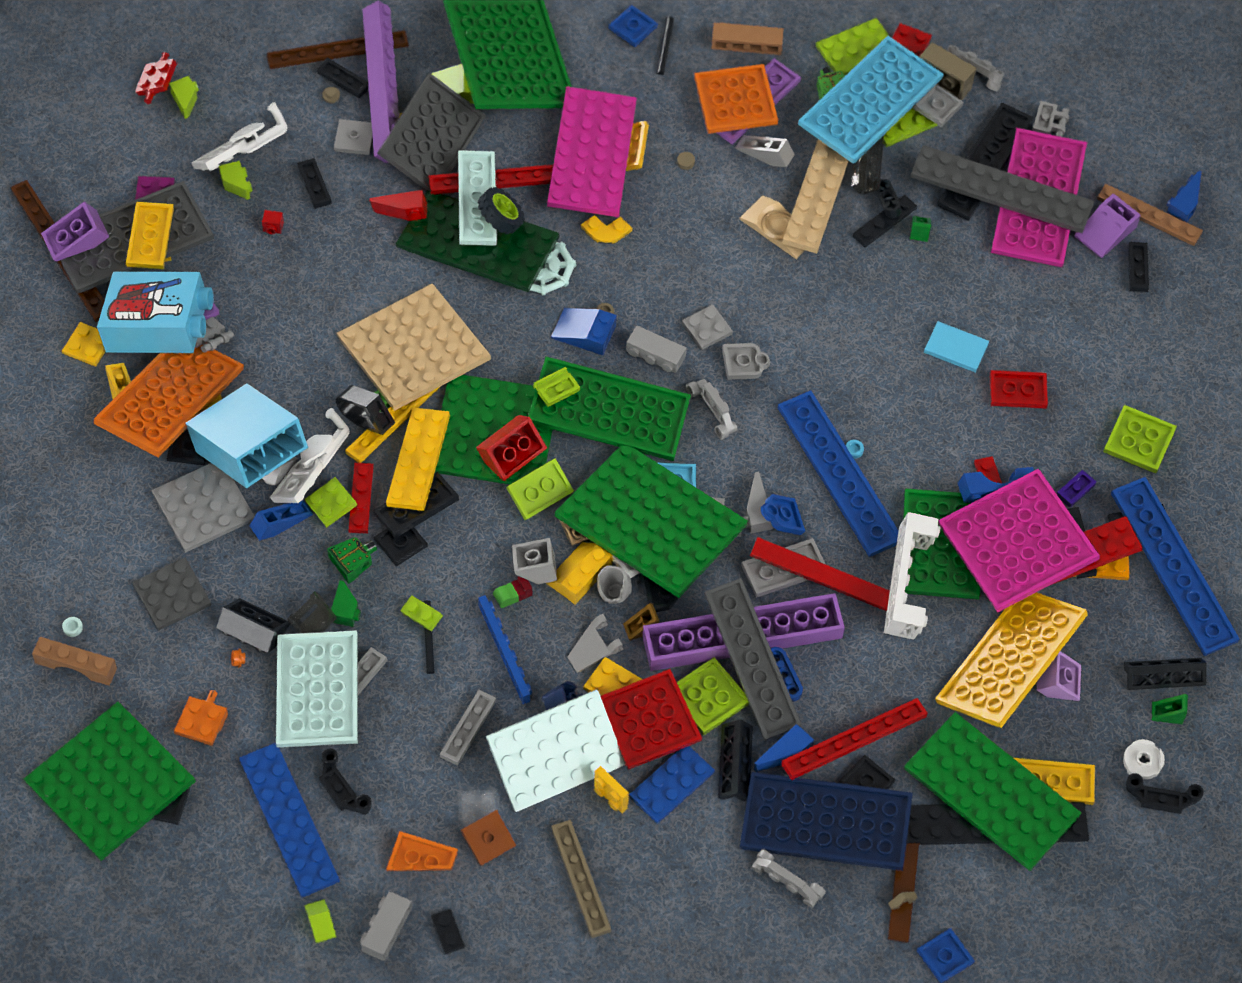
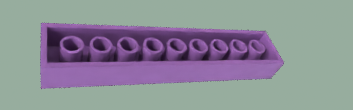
[642,593,845,671]

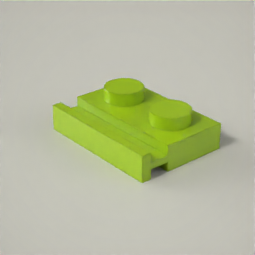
[533,367,580,407]

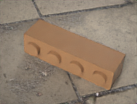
[711,22,784,55]

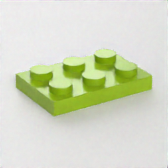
[506,458,574,520]

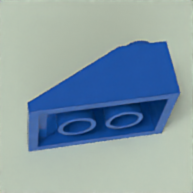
[551,308,617,355]

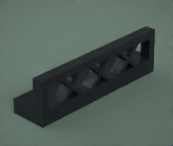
[1124,658,1207,690]
[718,719,753,801]

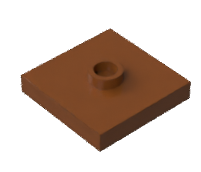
[461,810,516,866]

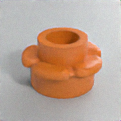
[231,648,245,668]

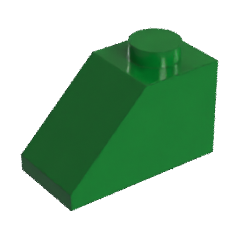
[330,580,361,627]

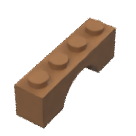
[32,637,117,686]

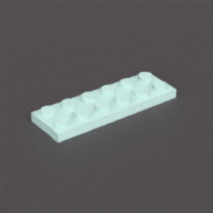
[458,151,497,245]

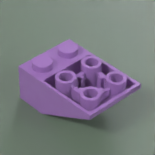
[1074,193,1141,258]

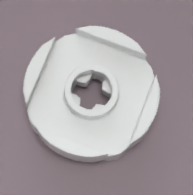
[1123,740,1165,780]

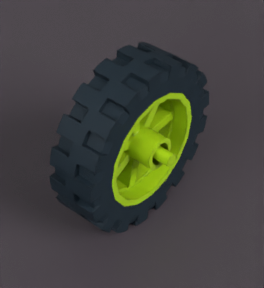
[478,187,525,234]

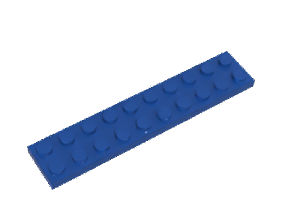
[778,391,899,557]
[1111,477,1240,656]

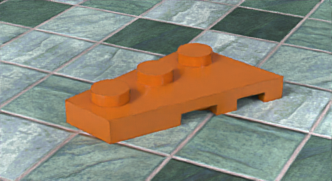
[386,831,458,871]

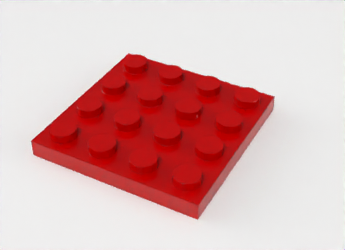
[600,669,702,770]

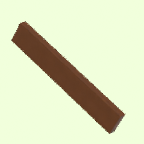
[888,843,919,943]

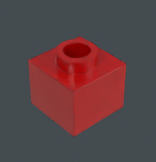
[262,210,284,234]

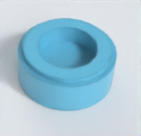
[846,440,864,459]

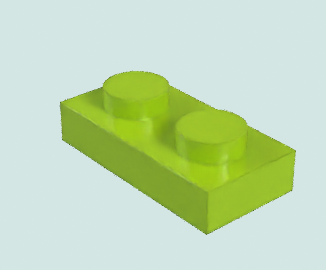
[400,595,443,632]

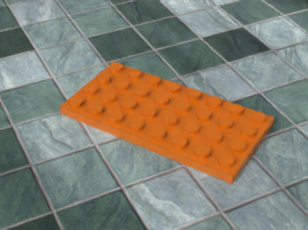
[94,345,244,458]

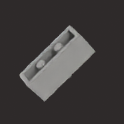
[626,326,687,373]
[360,891,412,961]

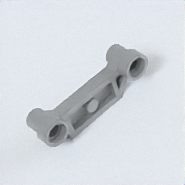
[947,45,1004,91]
[685,379,738,440]
[751,849,826,908]

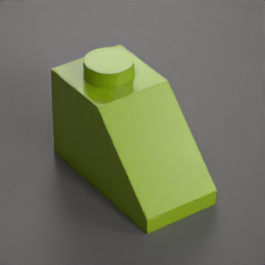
[169,76,199,119]

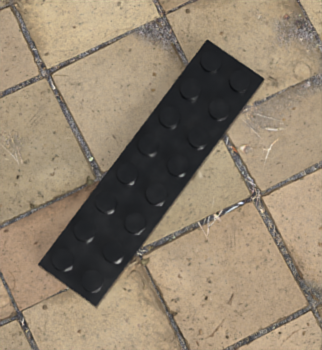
[937,102,1033,221]

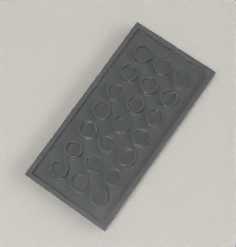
[60,181,214,294]

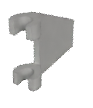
[567,614,624,673]

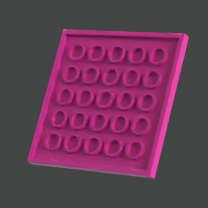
[938,468,1100,613]

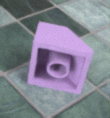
[1036,651,1081,701]

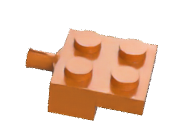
[174,690,228,746]

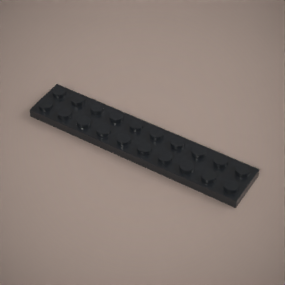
[906,802,1089,845]

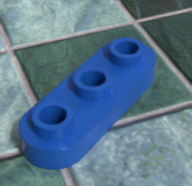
[771,647,803,701]

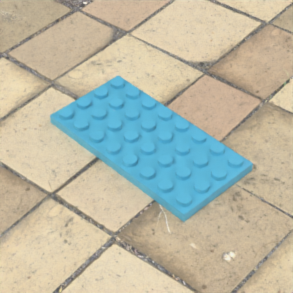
[798,36,943,164]

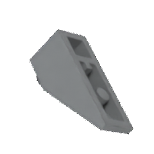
[735,135,794,167]
[743,472,773,534]

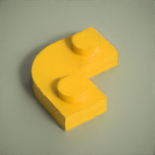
[581,215,632,244]

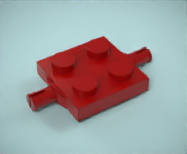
[135,52,177,104]

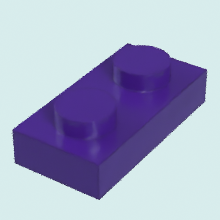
[1057,470,1096,508]

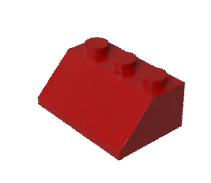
[476,415,547,481]

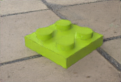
[304,477,357,528]

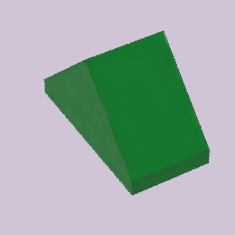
[910,216,931,242]
[1152,694,1188,724]

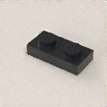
[431,909,465,955]

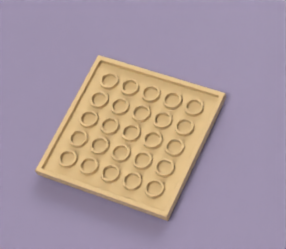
[337,283,491,411]

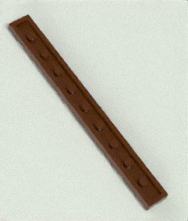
[10,180,105,322]

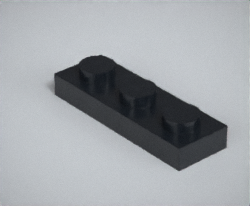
[317,58,369,98]
[297,158,332,209]
[1128,242,1149,292]

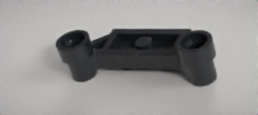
[319,748,372,815]
[1126,773,1204,814]

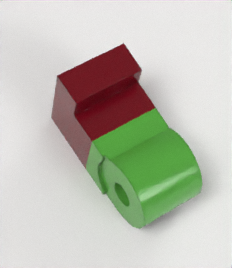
[493,576,532,608]

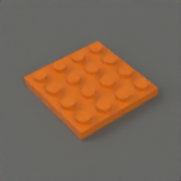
[694,64,778,134]

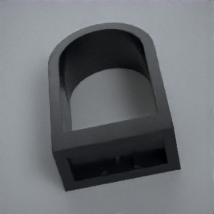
[335,385,395,435]

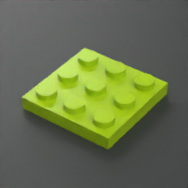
[1103,405,1177,474]
[677,657,749,736]

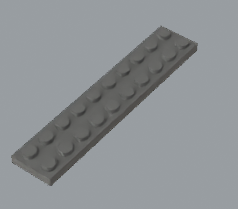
[911,145,1094,234]

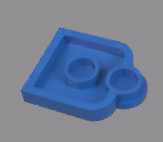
[760,494,805,535]

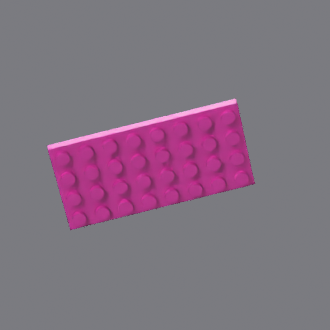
[547,87,637,217]
[991,128,1087,268]

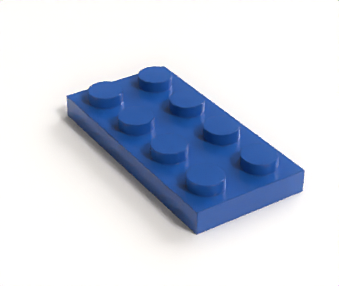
[629,746,715,824]

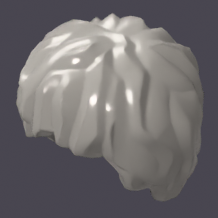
[597,565,632,604]

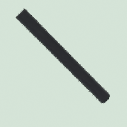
[657,17,674,75]
[423,600,435,674]

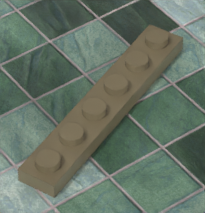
[551,820,611,939]

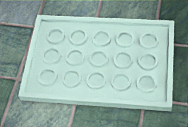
[276,631,358,748]
[486,690,625,812]

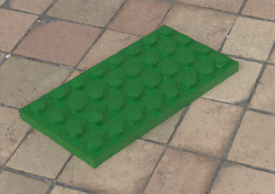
[528,356,691,461]
[904,712,1082,871]

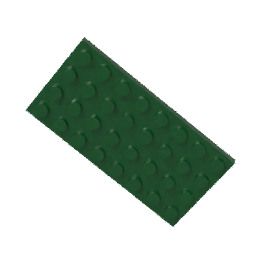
[396,190,559,292]

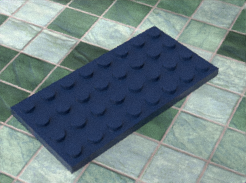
[740,772,913,871]

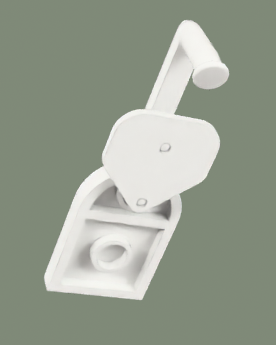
[191,102,287,171]
[270,408,349,503]

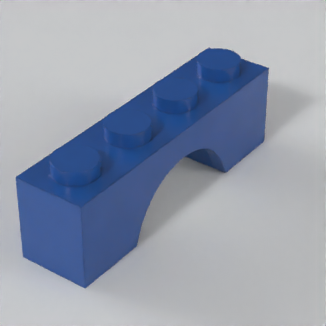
[958,467,1034,503]

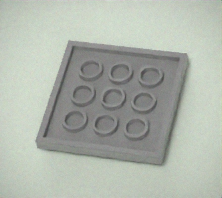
[152,463,255,553]

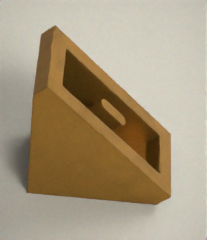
[623,603,659,641]

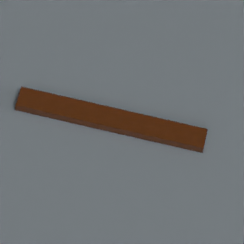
[267,30,409,69]

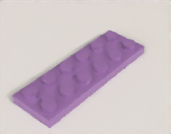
[705,58,801,144]

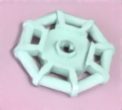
[530,242,576,295]

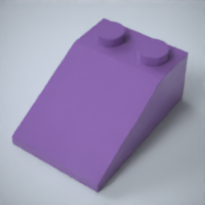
[41,201,109,262]

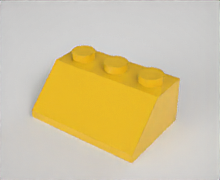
[546,542,613,605]

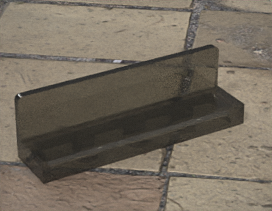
[851,135,884,195]

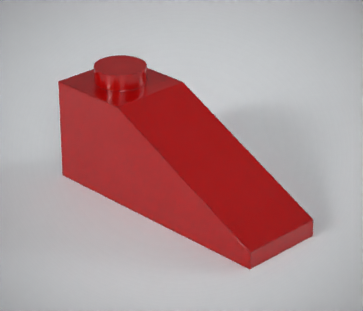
[369,190,427,221]

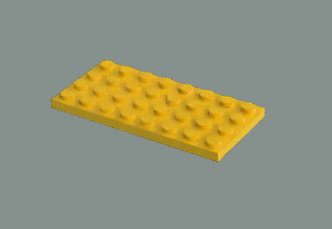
[935,592,1088,728]

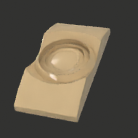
[740,196,805,259]

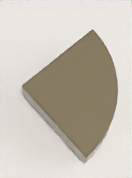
[888,892,918,910]

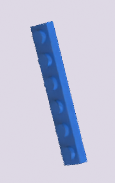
[478,595,532,704]

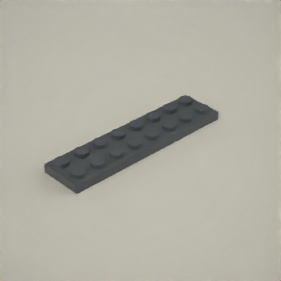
[704,578,802,740]

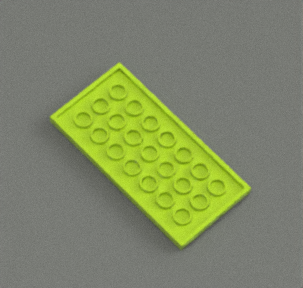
[816,18,938,147]

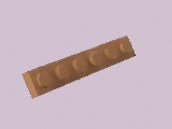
[1097,184,1203,246]

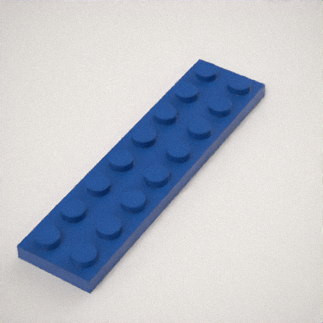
[239,743,340,898]

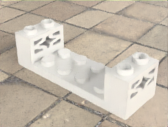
[884,512,940,640]

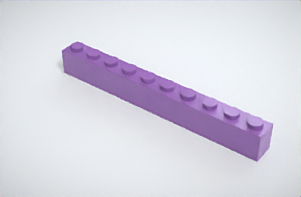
[363,0,400,163]

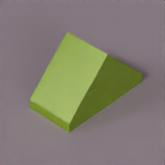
[304,899,336,943]

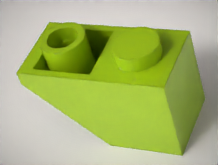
[219,161,252,199]

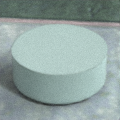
[62,617,83,637]

